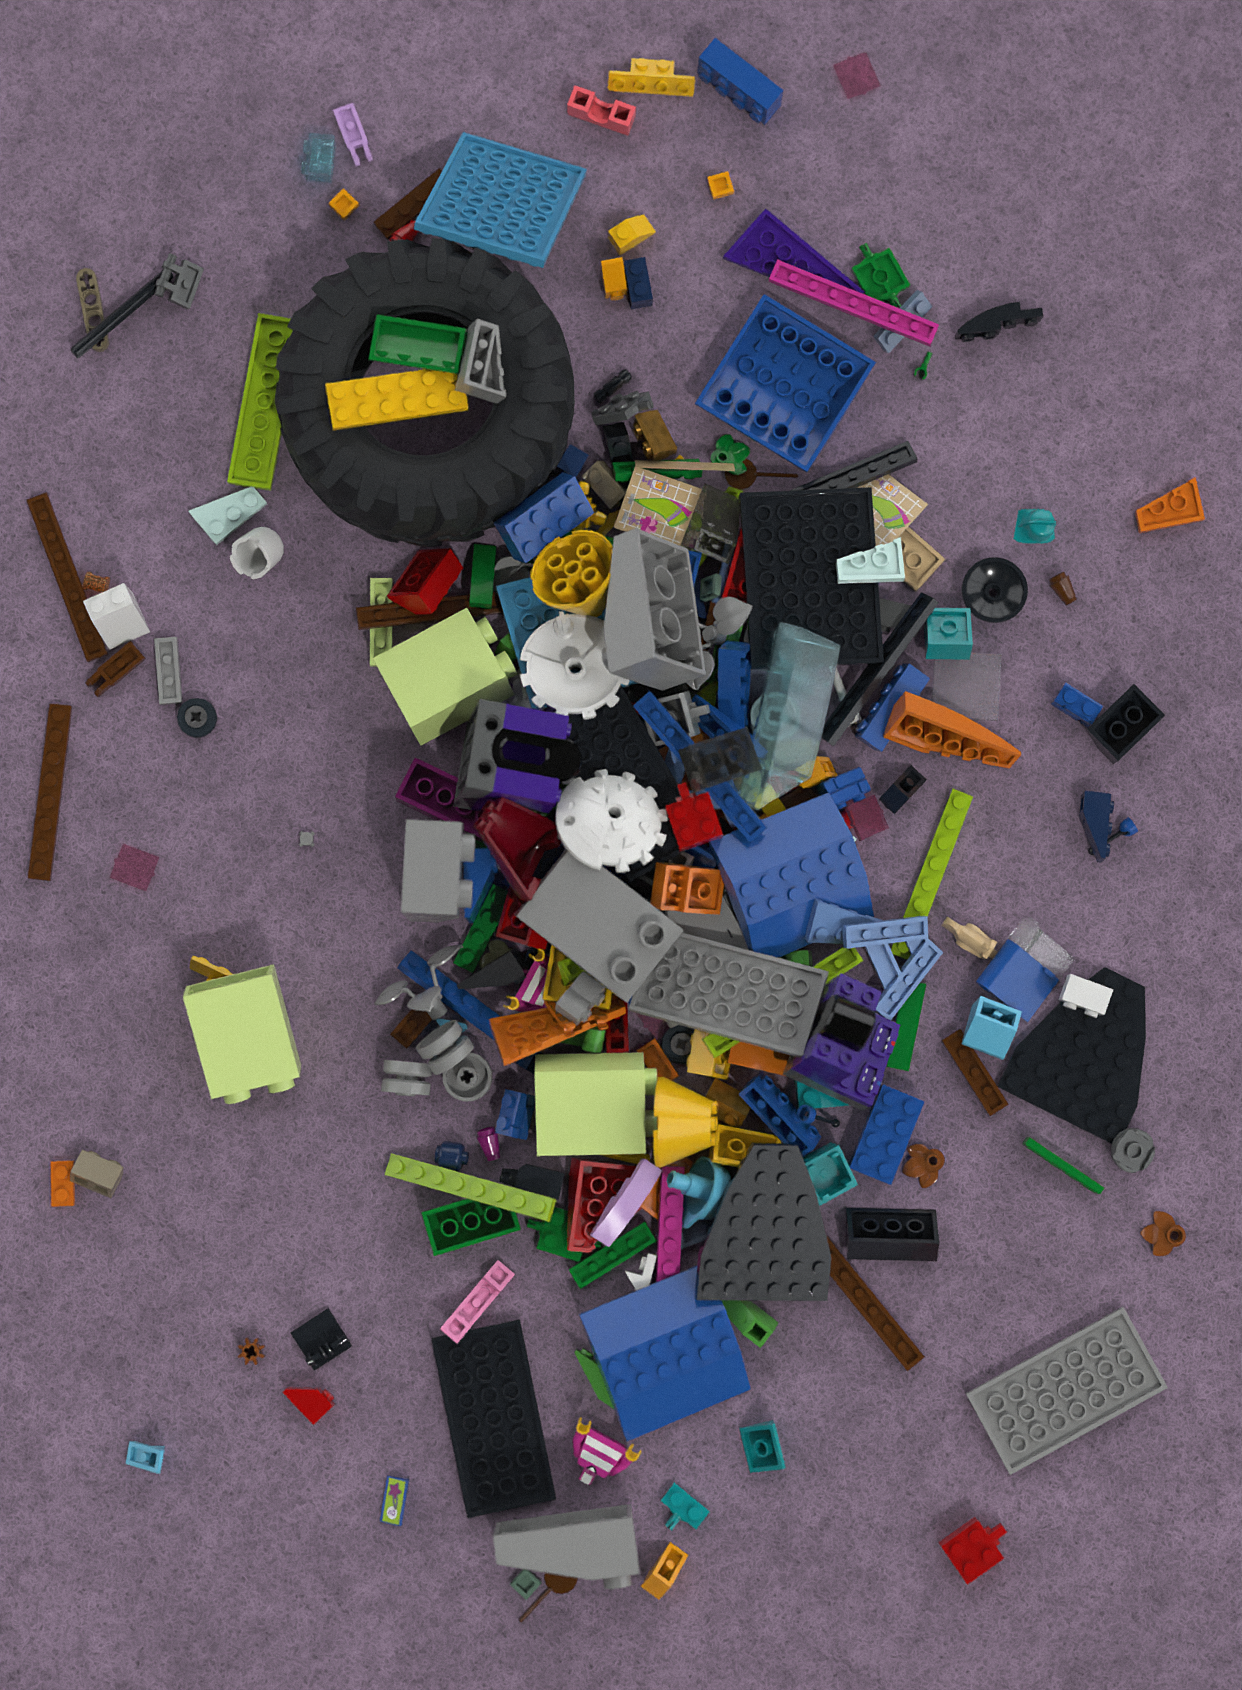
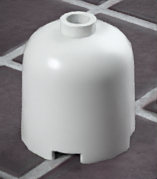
[230,527,284,579]

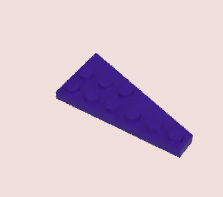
[723,208,864,294]

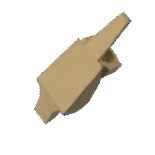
[942,917,997,960]

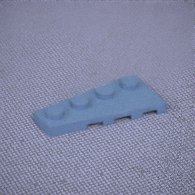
[804,898,882,944]

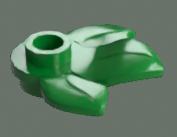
[710,434,750,475]

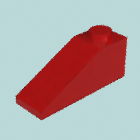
[606,1001,629,1053]

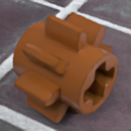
[238,1337,265,1365]

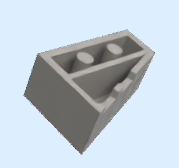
[455,319,506,404]

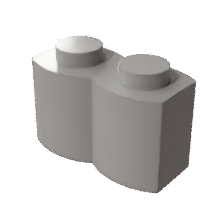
[555,971,605,1026]

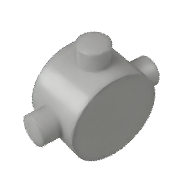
[299,831,315,847]

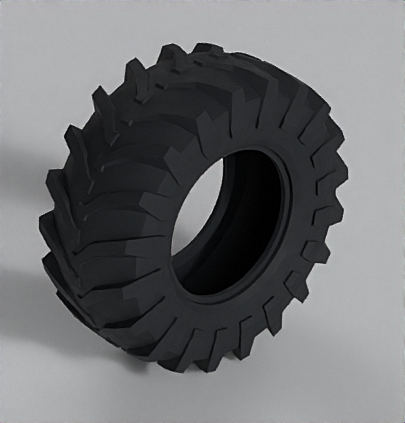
[275,238,575,547]

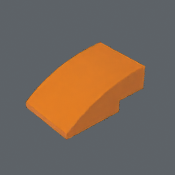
[650,862,724,915]
[727,1041,790,1076]

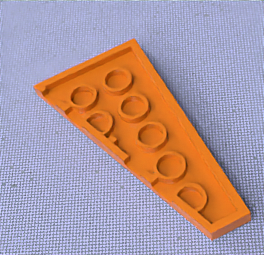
[489,994,626,1066]

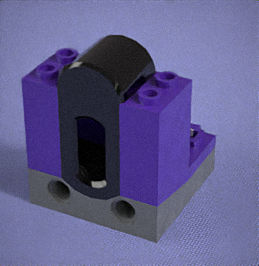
[453,699,582,813]
[783,973,900,1111]

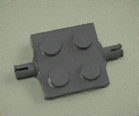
[592,391,653,425]

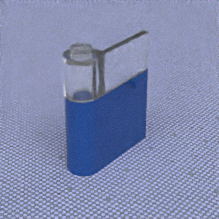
[976,917,1075,1022]

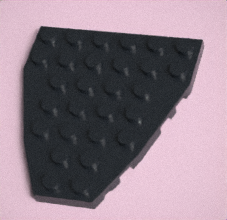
[997,967,1146,1144]
[695,1143,831,1301]

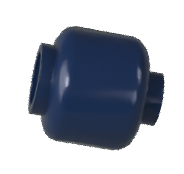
[435,1141,469,1172]

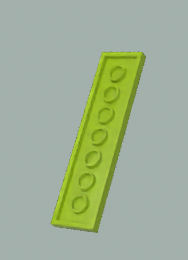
[227,313,293,491]

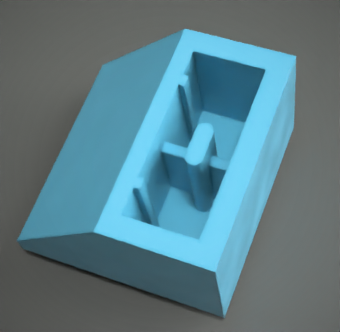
[961,996,1022,1060]

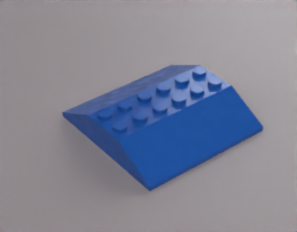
[695,294,876,473]
[709,793,874,958]
[579,1266,751,1442]

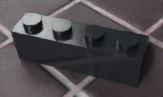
[846,1208,939,1261]

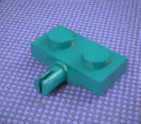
[660,1483,710,1531]

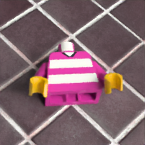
[503,948,549,1012]
[573,1418,642,1485]

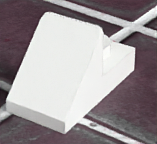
[625,1253,657,1290]

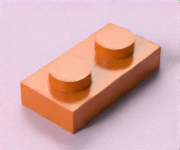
[51,1161,75,1207]

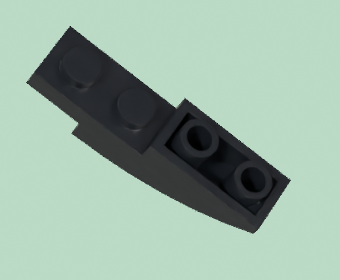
[955,302,1043,342]

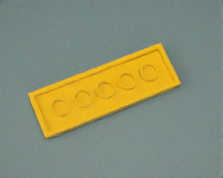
[325,369,468,430]

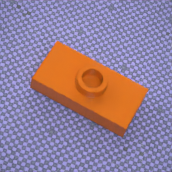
[636,1038,679,1081]

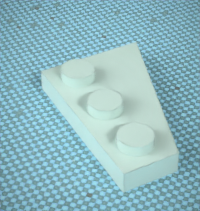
[188,487,267,545]
[836,537,905,584]

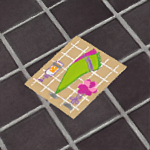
[614,468,702,546]
[857,474,928,545]

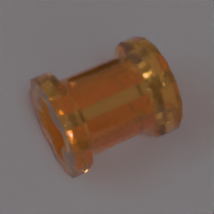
[82,571,110,593]

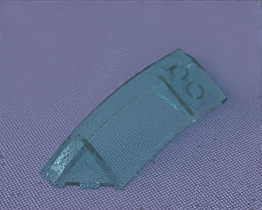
[739,622,841,810]

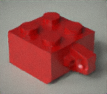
[665,782,723,852]
[938,1517,1007,1585]

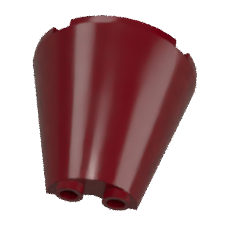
[473,797,562,901]

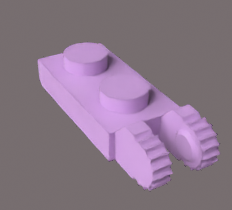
[333,103,373,166]

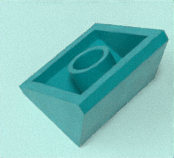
[739,1420,786,1473]

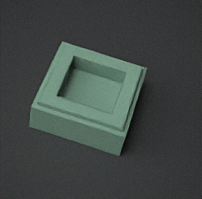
[700,573,722,602]
[510,1569,542,1600]

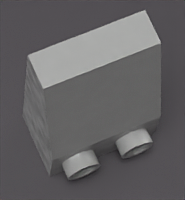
[602,528,706,690]
[401,820,475,923]
[514,849,683,1002]
[493,1504,639,1589]

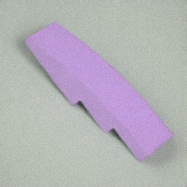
[590,1158,662,1247]

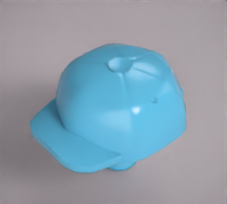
[667,1156,731,1229]

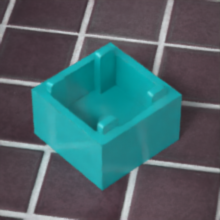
[923,608,973,660]
[802,1142,858,1206]

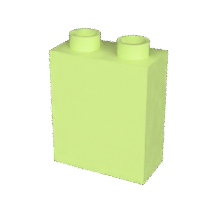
[373,608,517,746]
[183,964,301,1104]
[535,1052,657,1156]

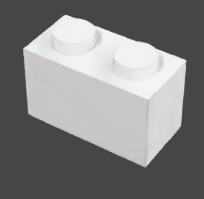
[1059,974,1113,1018]

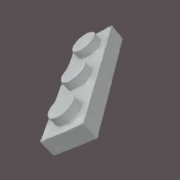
[154,637,183,705]

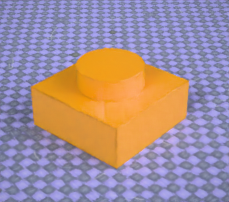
[707,171,734,200]
[328,188,360,221]

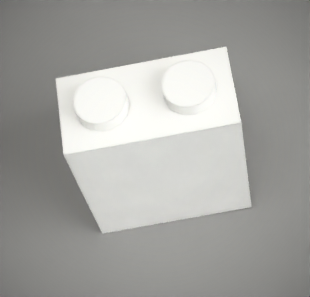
[83,583,150,650]

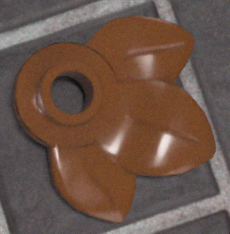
[902,1144,945,1188]
[1140,1211,1186,1256]

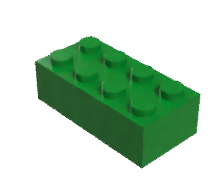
[422,1198,522,1256]

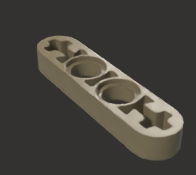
[76,268,109,352]

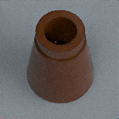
[1049,571,1077,606]

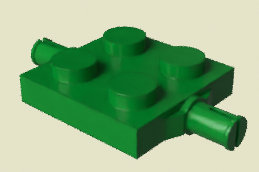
[851,243,910,308]
[527,1207,602,1262]

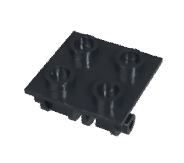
[290,1308,352,1371]

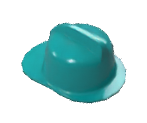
[1013,509,1056,544]

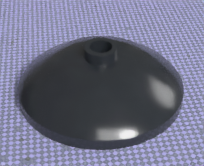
[961,557,1028,623]

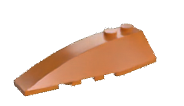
[883,691,1021,769]

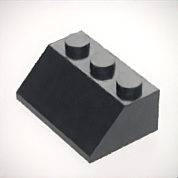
[1087,684,1165,764]

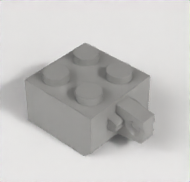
[645,691,710,746]

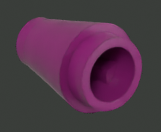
[476,1126,500,1161]

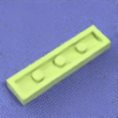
[370,578,393,667]

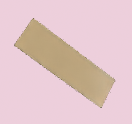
[635,460,735,471]

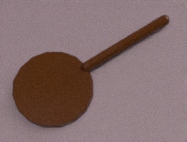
[725,459,799,490]
[519,1572,578,1622]

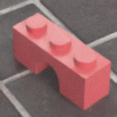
[567,85,636,136]

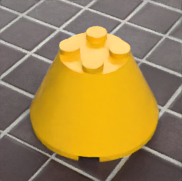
[531,530,613,617]
[653,1077,718,1167]

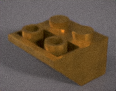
[632,409,677,461]
[704,1078,751,1128]

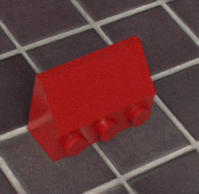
[387,548,464,614]
[496,876,548,950]

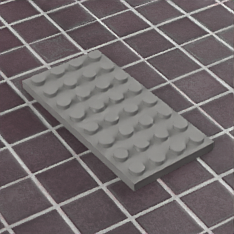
[629,933,829,1058]
[965,1307,1168,1475]

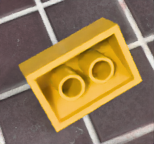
[686,1029,731,1080]
[708,1124,781,1167]

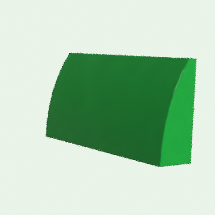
[369,315,467,374]

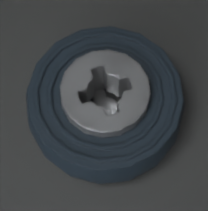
[177,698,217,738]
[661,1025,695,1064]

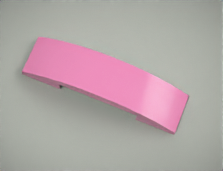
[440,1260,515,1344]

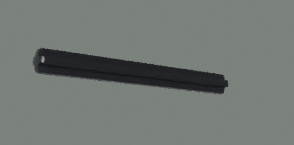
[70,270,174,358]

